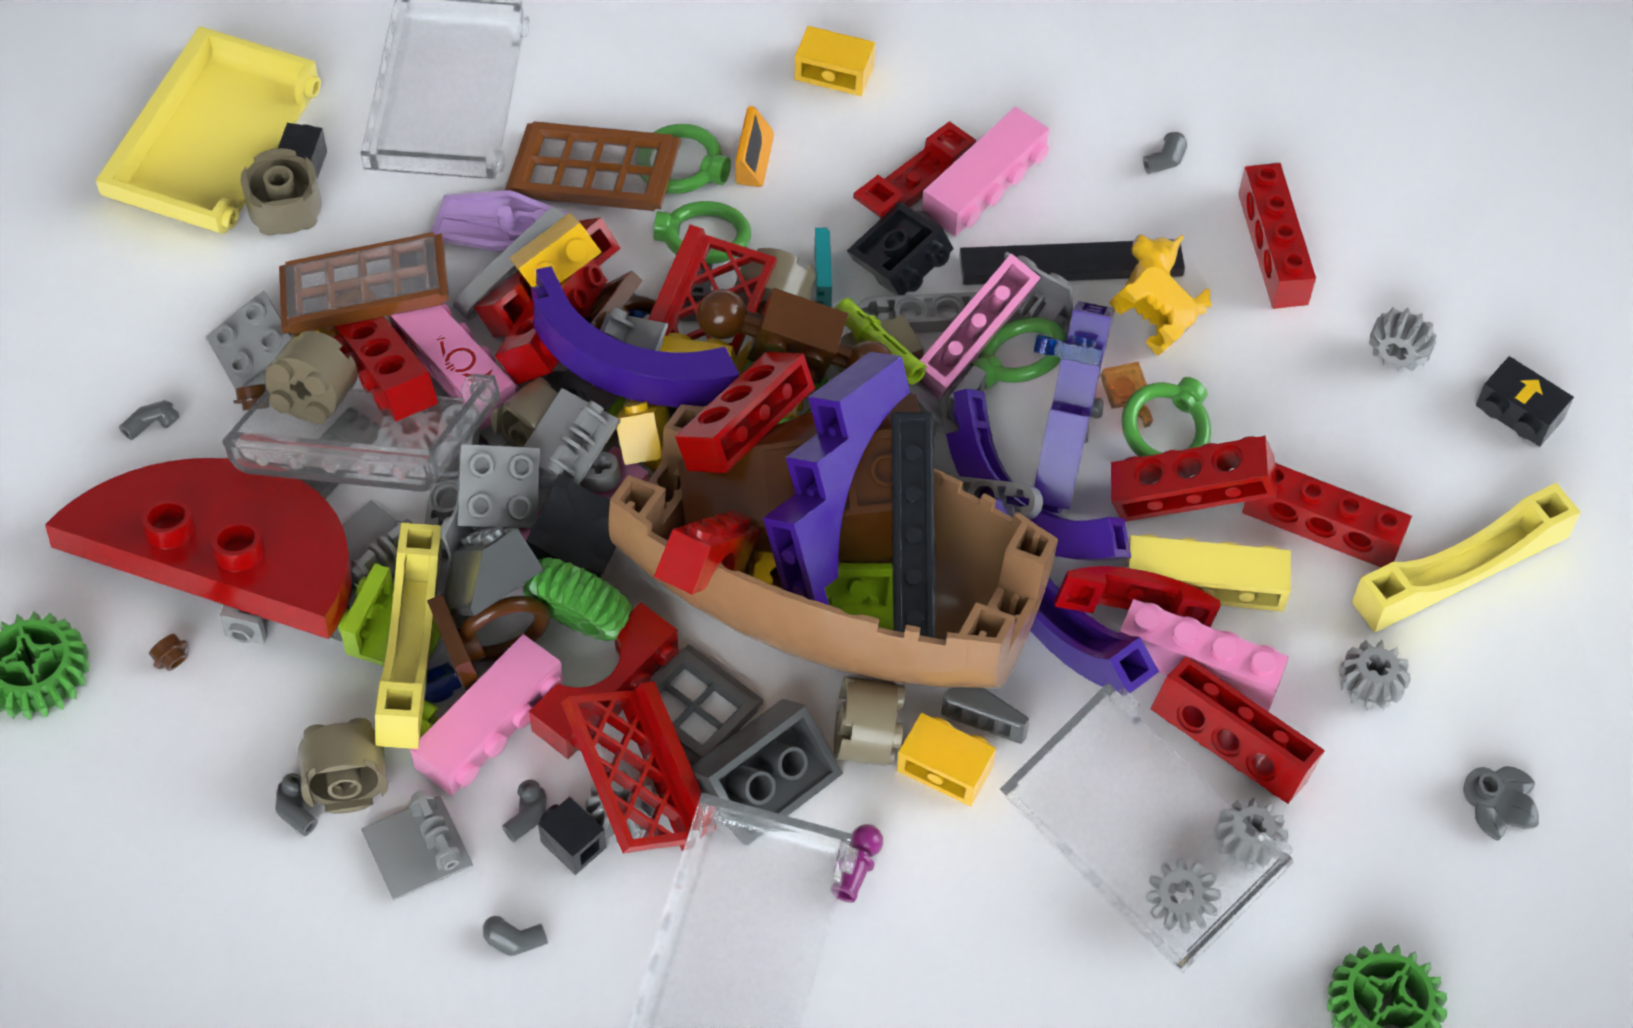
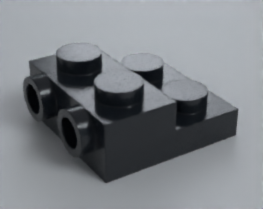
[846,202,954,296]

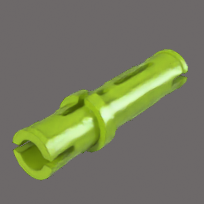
[835,298,927,385]

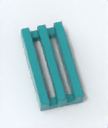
[814,227,832,307]

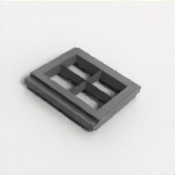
[649,644,763,765]

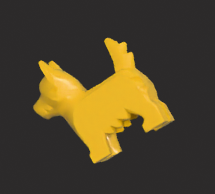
[1109,234,1212,356]

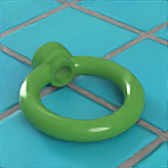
[636,124,731,194]
[653,201,751,264]
[970,317,1067,389]
[1122,377,1211,457]

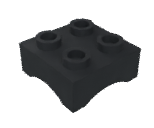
[526,474,616,579]

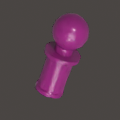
[830,824,883,903]

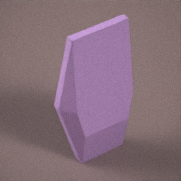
[431,190,566,252]

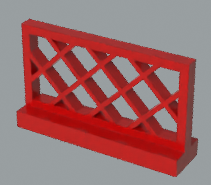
[648,224,777,357]
[561,681,717,854]

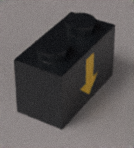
[1476,356,1574,447]

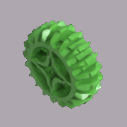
[523,558,632,641]
[0,611,90,720]
[1326,942,1447,1028]

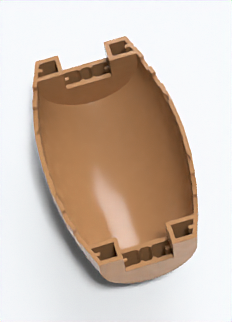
[608,404,1058,688]

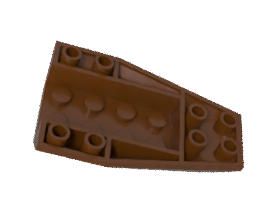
[678,394,936,563]

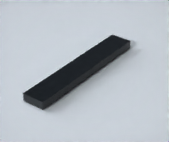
[959,239,1185,285]
[891,412,936,638]

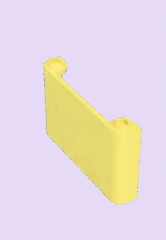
[96,26,321,234]

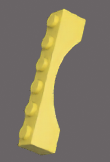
[1352,482,1580,633]
[375,523,442,749]

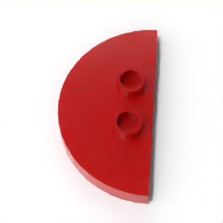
[45,458,352,639]

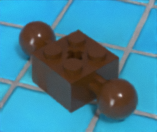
[697,288,892,384]

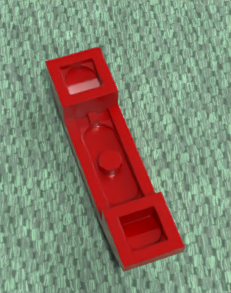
[853,121,976,218]
[1054,566,1221,627]

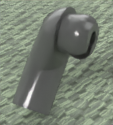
[119,400,179,440]
[502,779,547,842]
[483,916,548,956]

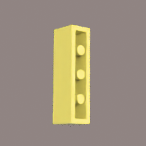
[1125,534,1291,612]

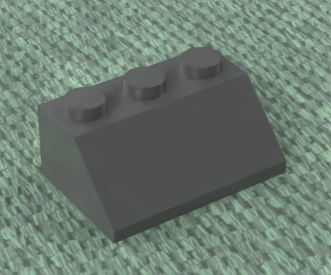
[444,526,544,616]
[691,699,843,847]

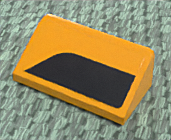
[735,106,774,187]

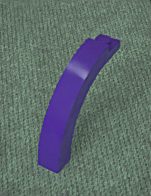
[531,266,740,407]
[946,389,1131,561]
[994,498,1159,694]

